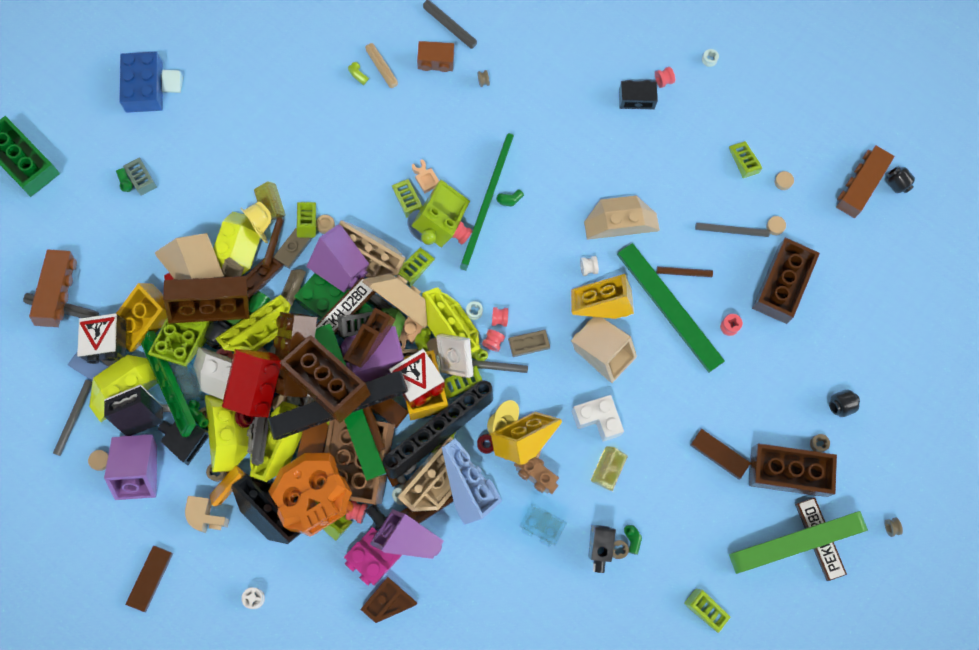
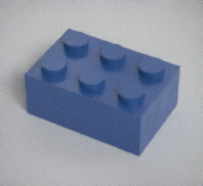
[119,51,163,113]

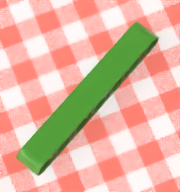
[728,511,868,574]

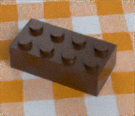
[752,237,820,324]
[163,276,250,324]
[274,312,317,398]
[280,335,371,423]
[749,443,837,497]

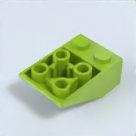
[148,319,212,367]

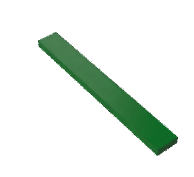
[460,133,514,271]
[617,243,725,373]
[315,324,386,481]

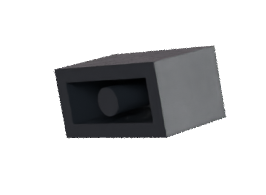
[619,80,658,110]

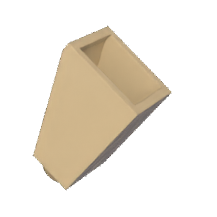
[155,233,224,280]
[571,317,637,383]

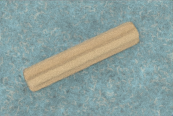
[365,43,398,88]

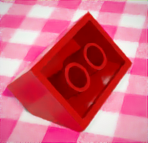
[222,349,281,418]

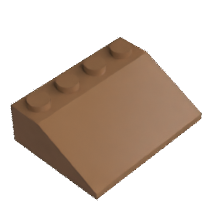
[320,419,395,505]

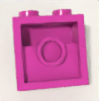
[344,527,402,586]

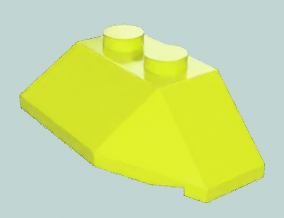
[213,211,261,276]
[422,287,480,354]
[215,294,290,351]
[89,355,158,422]
[205,395,249,472]
[250,401,303,482]

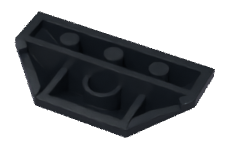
[231,474,302,545]

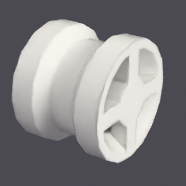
[580,256,599,276]
[241,587,265,609]

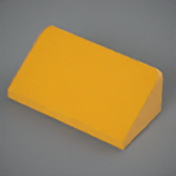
[210,466,246,506]

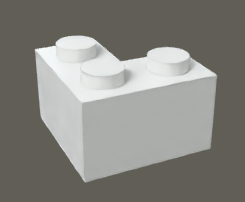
[571,395,624,442]

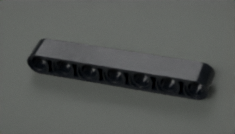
[267,371,408,440]
[383,380,494,479]

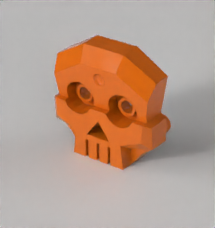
[268,453,353,537]

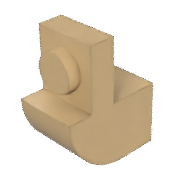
[185,496,229,533]

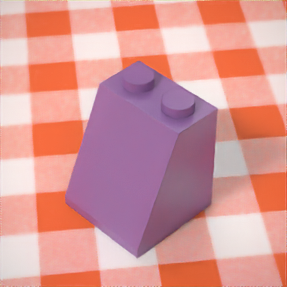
[306,224,369,292]
[339,326,404,381]
[104,434,157,500]
[370,509,444,559]

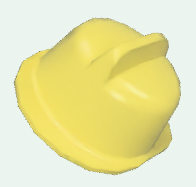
[240,202,272,243]
[487,400,519,435]

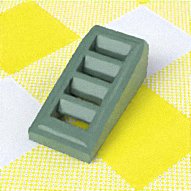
[123,157,157,196]

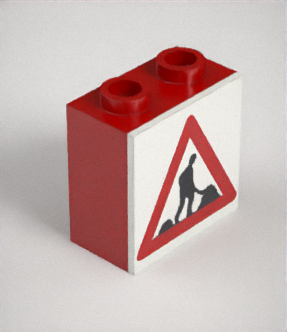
[389,349,445,408]

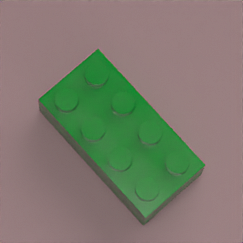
[0,115,60,197]
[294,273,374,339]

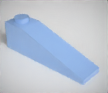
[442,439,502,525]

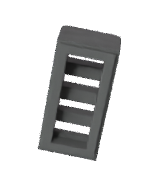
[337,312,372,337]

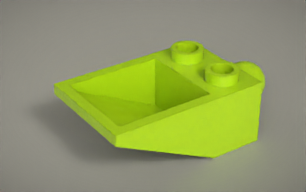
[411,179,470,248]

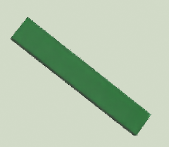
[141,331,196,437]

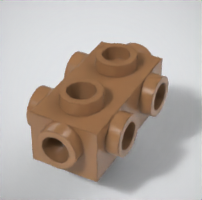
[514,450,559,495]

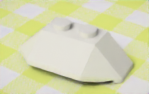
[193,347,233,399]

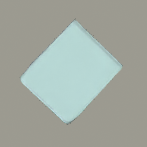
[162,70,183,93]

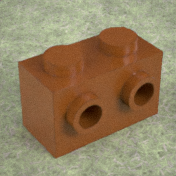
[417,41,454,72]

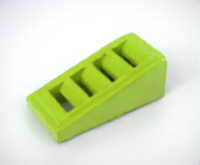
[729,141,763,179]
[391,179,422,218]
[296,202,316,238]
[396,247,435,287]
[444,365,483,400]
[684,588,731,633]

